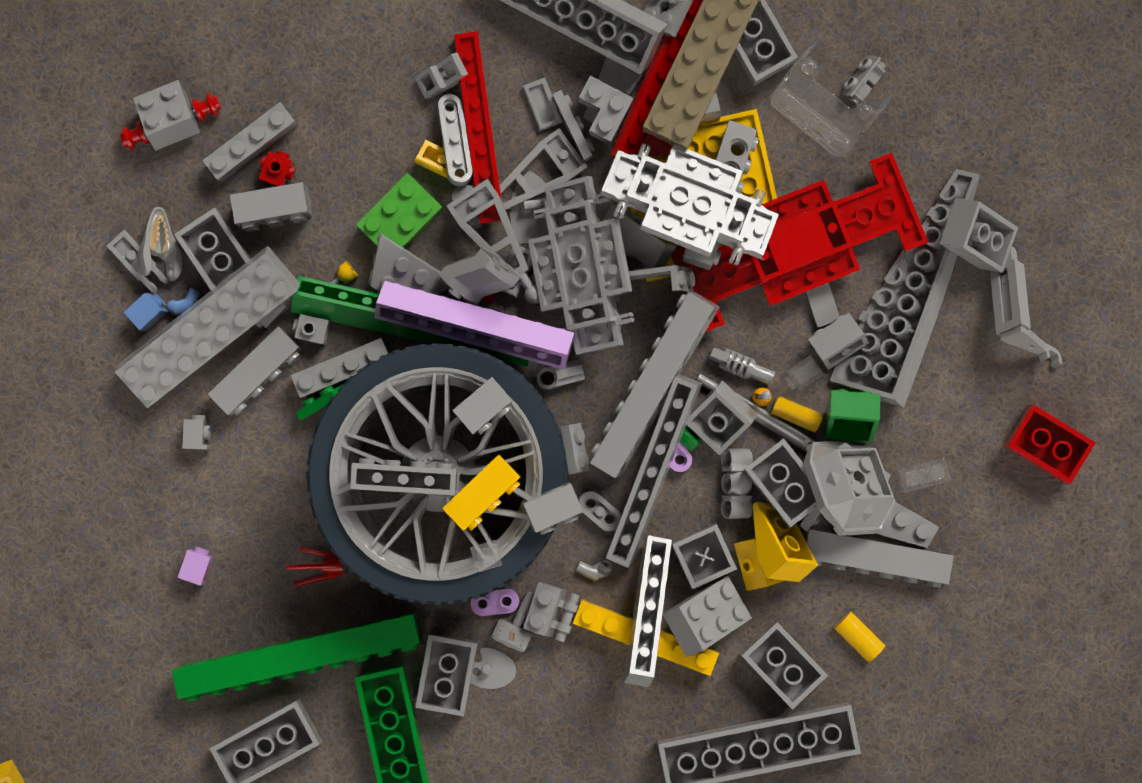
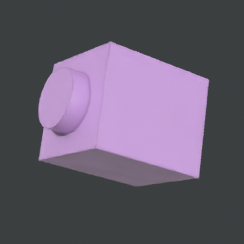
[178,546,214,586]

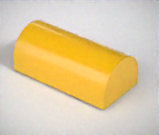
[415,140,463,179]
[770,396,823,433]
[833,611,885,662]

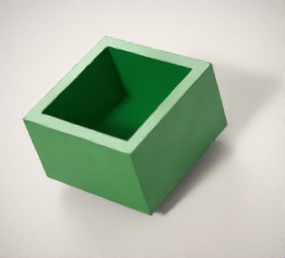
[824,389,880,444]

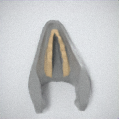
[139,207,182,281]

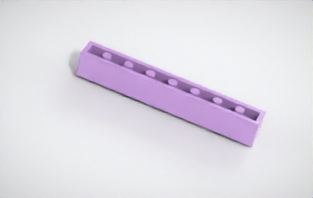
[375,281,574,370]

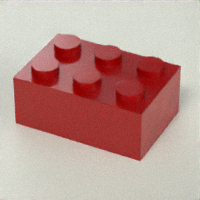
[1003,404,1096,484]

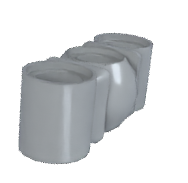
[721,448,753,519]

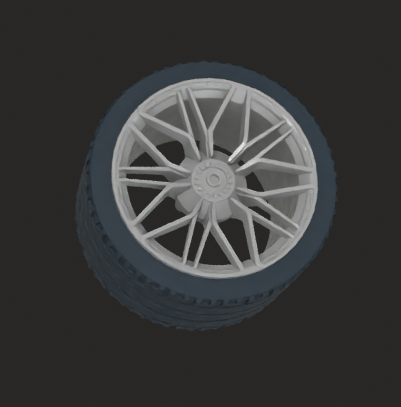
[306,344,567,605]

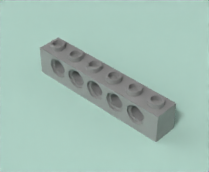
[682,120,759,270]

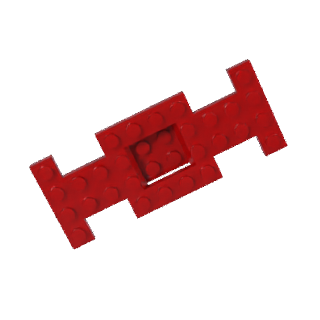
[671,152,928,332]

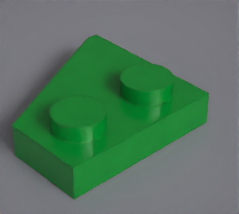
[296,385,342,421]

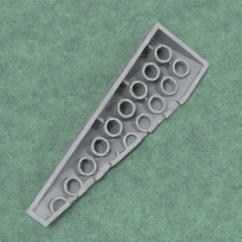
[830,169,980,408]

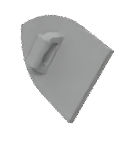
[510,170,549,244]

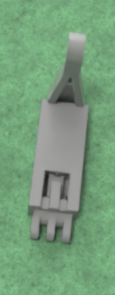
[990,247,1062,368]

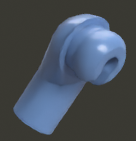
[167,288,201,316]

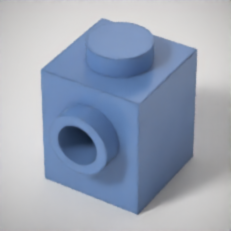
[124,293,168,332]

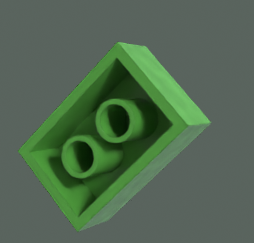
[356,173,443,249]

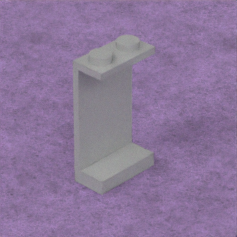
[610,265,695,302]

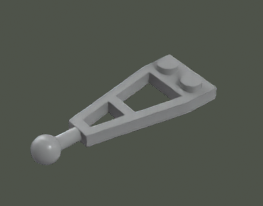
[467,128,588,229]
[447,179,539,304]

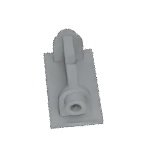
[841,55,886,105]

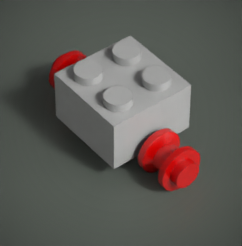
[119,80,222,151]

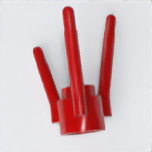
[286,547,343,587]

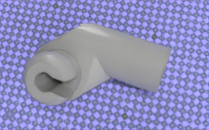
[575,560,612,581]

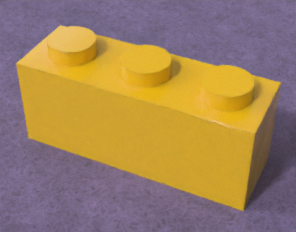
[442,455,520,531]

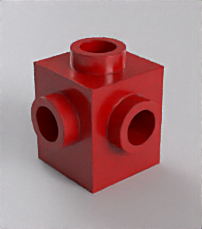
[258,150,296,187]

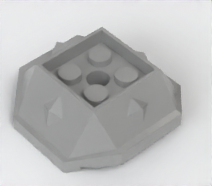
[803,441,896,536]

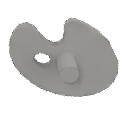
[471,647,516,689]

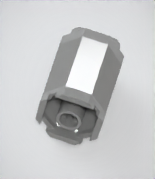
[437,247,521,306]

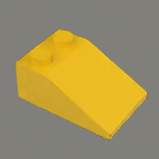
[753,502,818,582]

